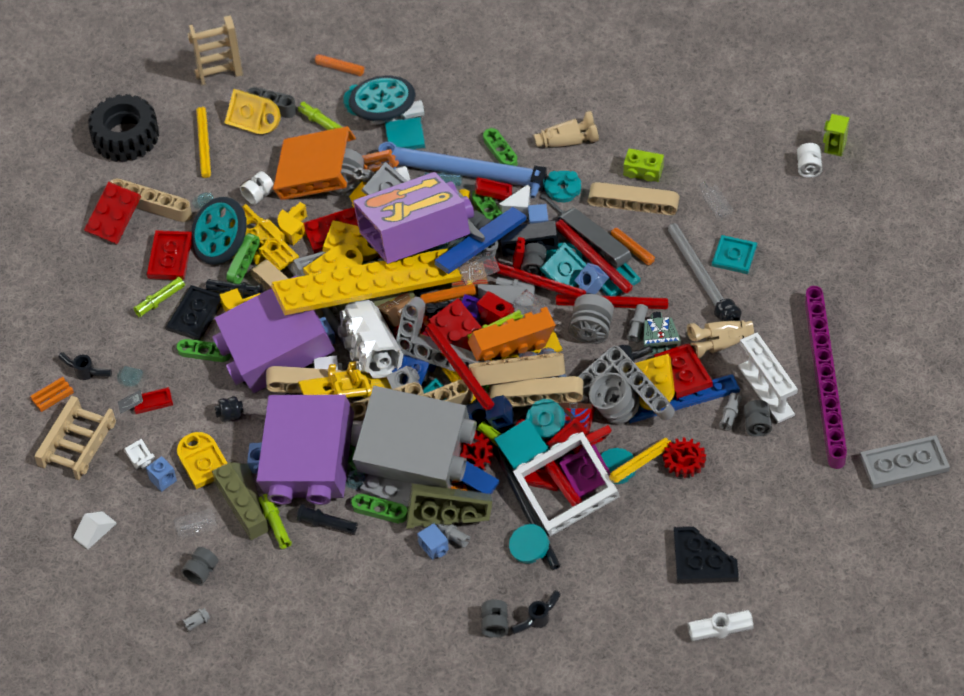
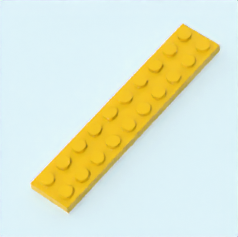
[271,249,462,315]

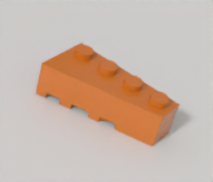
[468,307,556,361]

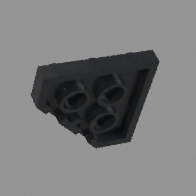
[673,526,739,584]

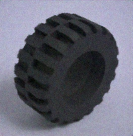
[88,94,159,162]

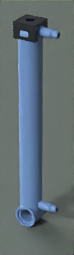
[379,142,547,198]

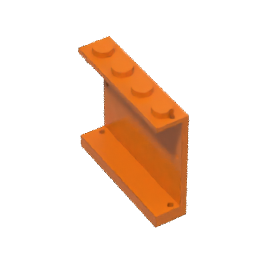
[273,126,356,200]

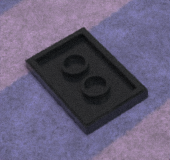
[166,285,222,341]

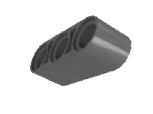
[246,87,296,118]

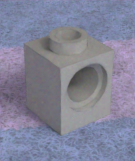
[387,366,420,389]

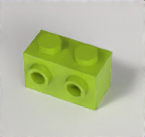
[823,114,850,157]
[623,148,664,182]

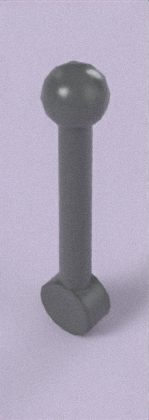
[541,193,566,215]

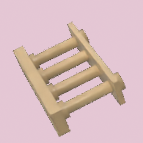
[187,15,243,85]
[35,396,116,480]

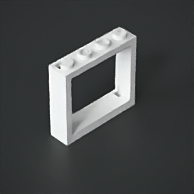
[513,432,620,536]

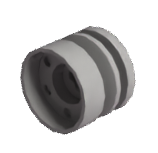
[329,148,364,196]
[569,294,614,344]
[589,372,640,424]

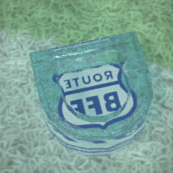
[121,366,143,387]

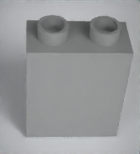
[353,386,476,489]

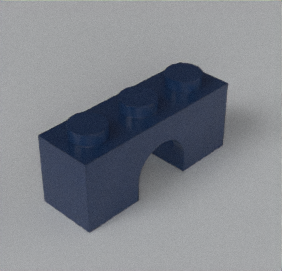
[466,395,513,432]

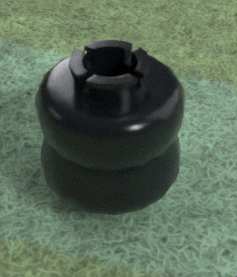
[714,298,742,321]
[214,396,244,422]

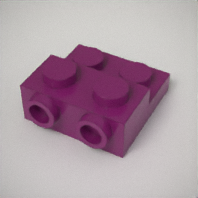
[560,444,611,498]

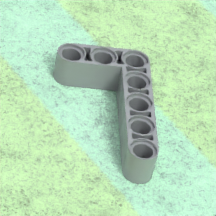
[396,297,489,372]
[578,346,675,420]

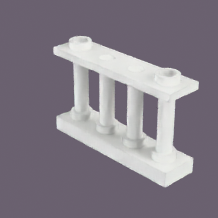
[738,333,798,423]

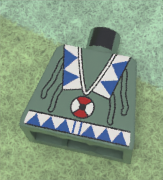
[644,312,681,355]

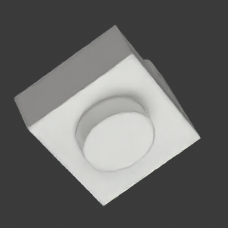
[124,439,155,469]

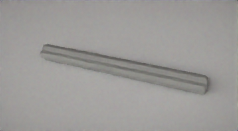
[668,223,724,305]

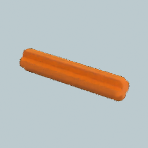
[315,54,365,76]
[610,228,655,265]
[420,284,476,304]

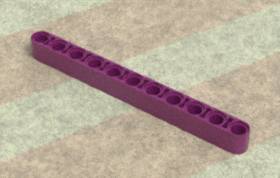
[805,286,847,469]

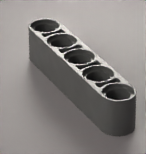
[557,207,631,269]

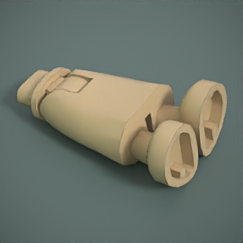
[534,111,599,148]
[687,320,754,358]

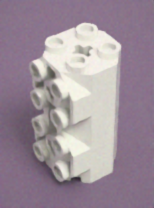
[338,300,403,379]

